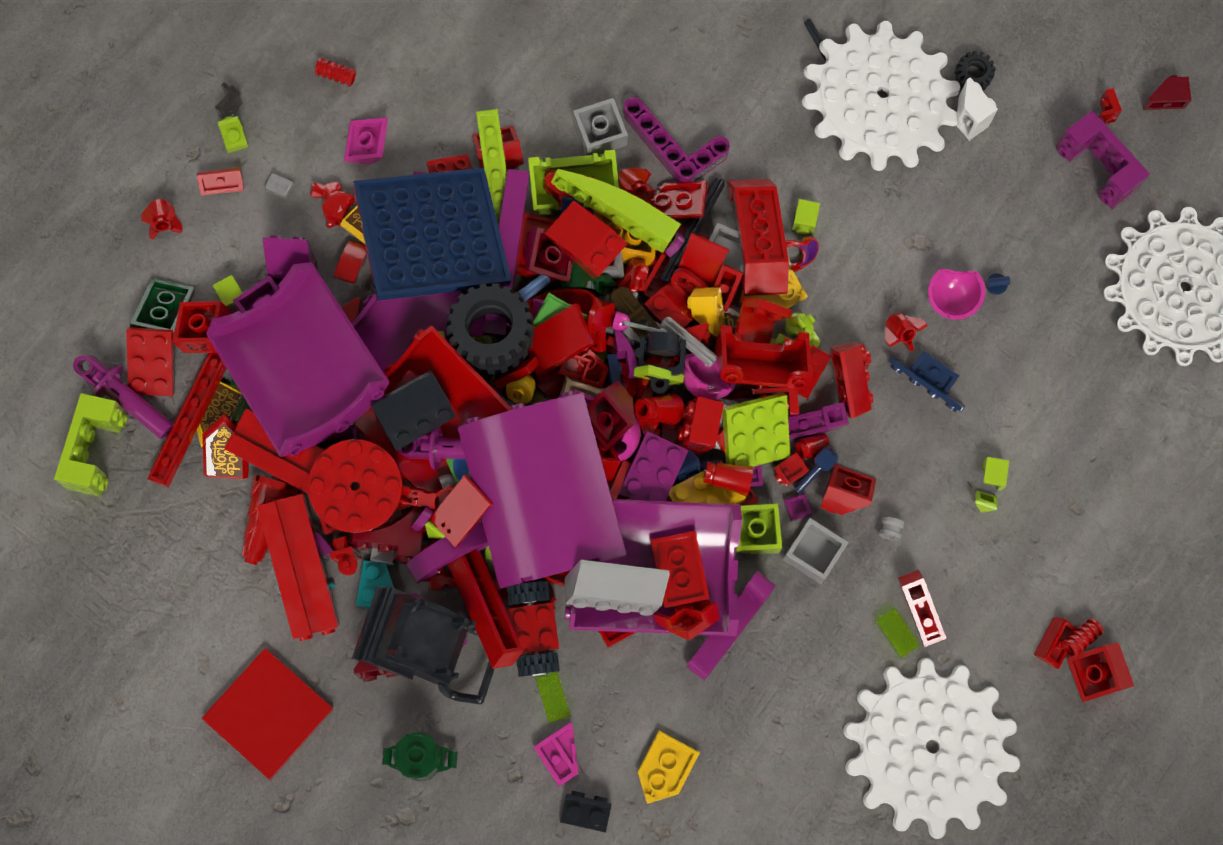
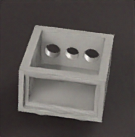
[709,223,744,277]
[783,518,849,584]

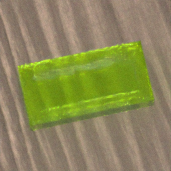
[875,608,920,659]
[535,672,571,723]

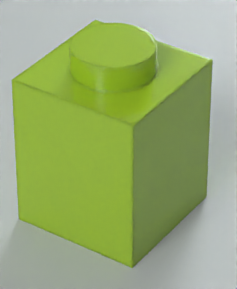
[792,199,820,235]

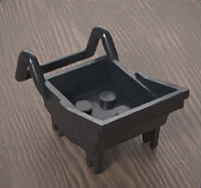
[351,586,495,705]

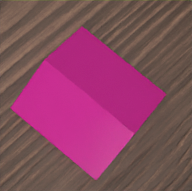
[344,117,388,165]

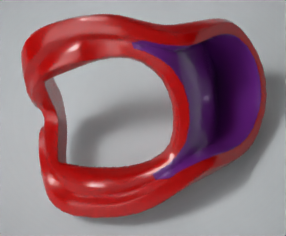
[786,236,819,272]

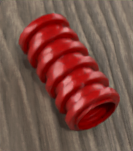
[315,57,356,87]
[1062,618,1104,657]

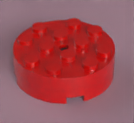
[308,439,403,533]

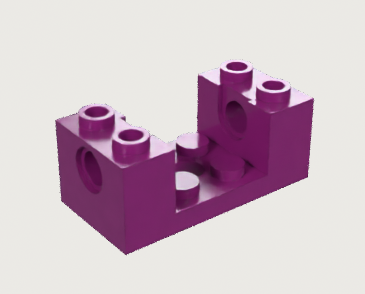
[1056,110,1150,210]

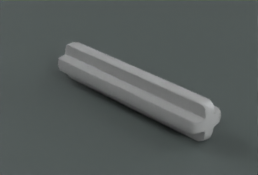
[661,317,717,367]

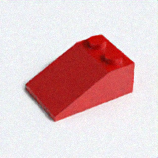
[544,201,628,279]

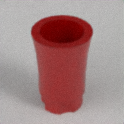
[634,393,684,425]
[703,461,753,497]

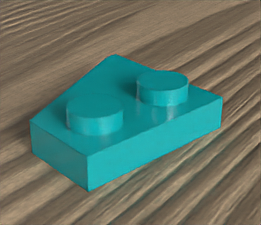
[356,560,394,608]

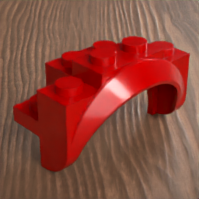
[526,288,615,352]

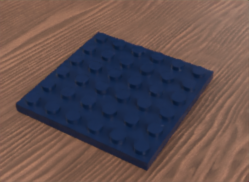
[353,168,511,301]

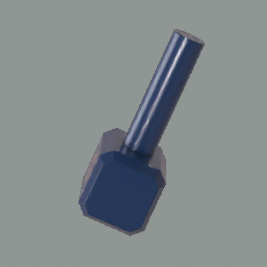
[794,447,839,494]

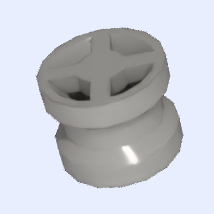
[879,517,904,541]

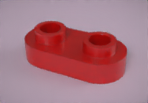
[671,268,710,298]

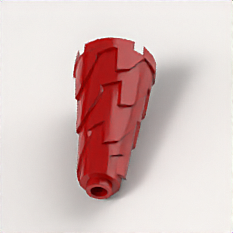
[242,474,298,565]

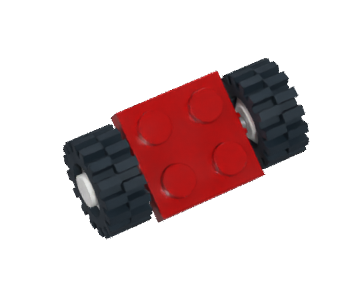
[507,581,560,677]

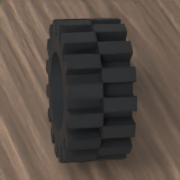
[954,51,996,91]

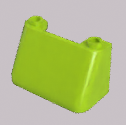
[528,150,619,216]

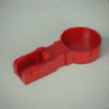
[400,485,454,511]

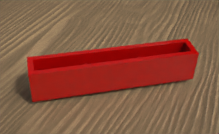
[448,549,523,669]

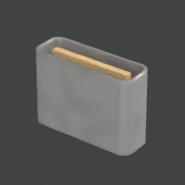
[264,173,294,199]

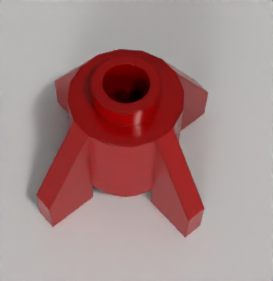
[618,168,655,198]
[141,199,183,239]
[885,312,928,352]

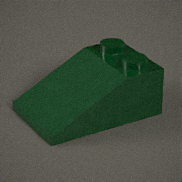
[130,278,194,351]

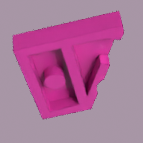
[533,722,579,787]

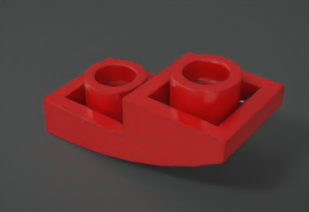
[333,241,367,284]

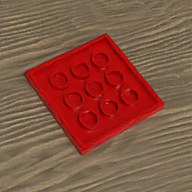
[201,648,333,780]

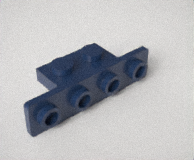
[888,350,965,412]

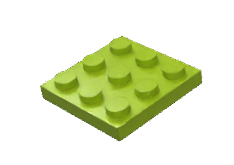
[722,392,790,467]

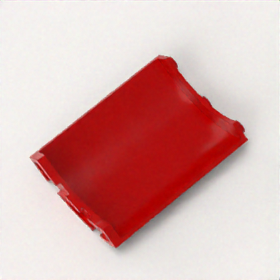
[352,325,511,502]

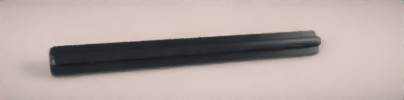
[660,177,725,284]

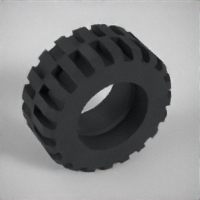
[446,283,534,374]

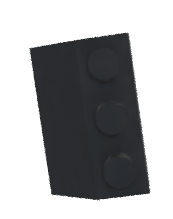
[370,370,456,451]

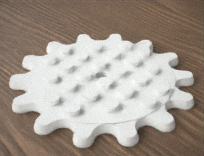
[802,21,961,171]
[1104,207,1223,366]
[843,658,1020,839]

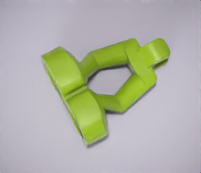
[785,312,820,348]

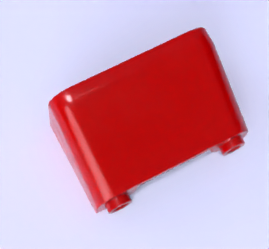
[715,325,813,389]

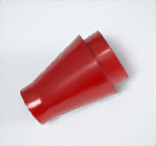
[795,433,830,459]

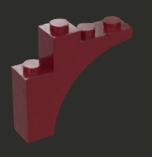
[349,506,445,565]

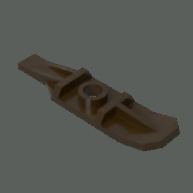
[610,287,675,362]

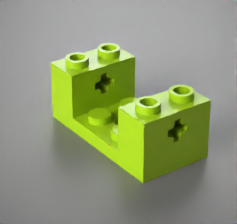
[54,393,128,497]

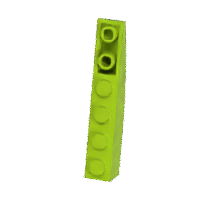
[551,169,681,253]

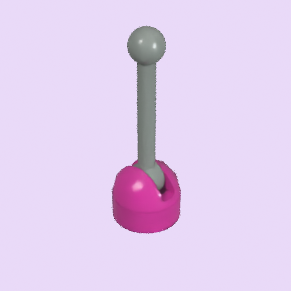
[612,312,667,332]

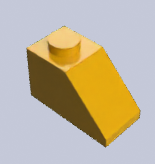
[687,287,725,337]

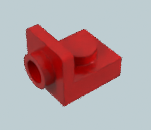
[1098,88,1122,124]

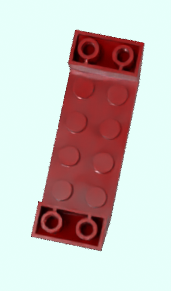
[727,179,789,296]
[635,323,711,440]

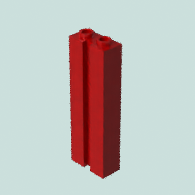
[224,409,359,494]
[257,492,339,641]

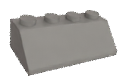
[565,560,669,616]

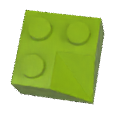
[736,504,782,554]

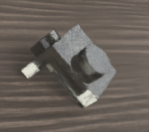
[215,82,243,119]

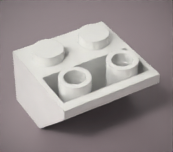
[956,77,998,141]

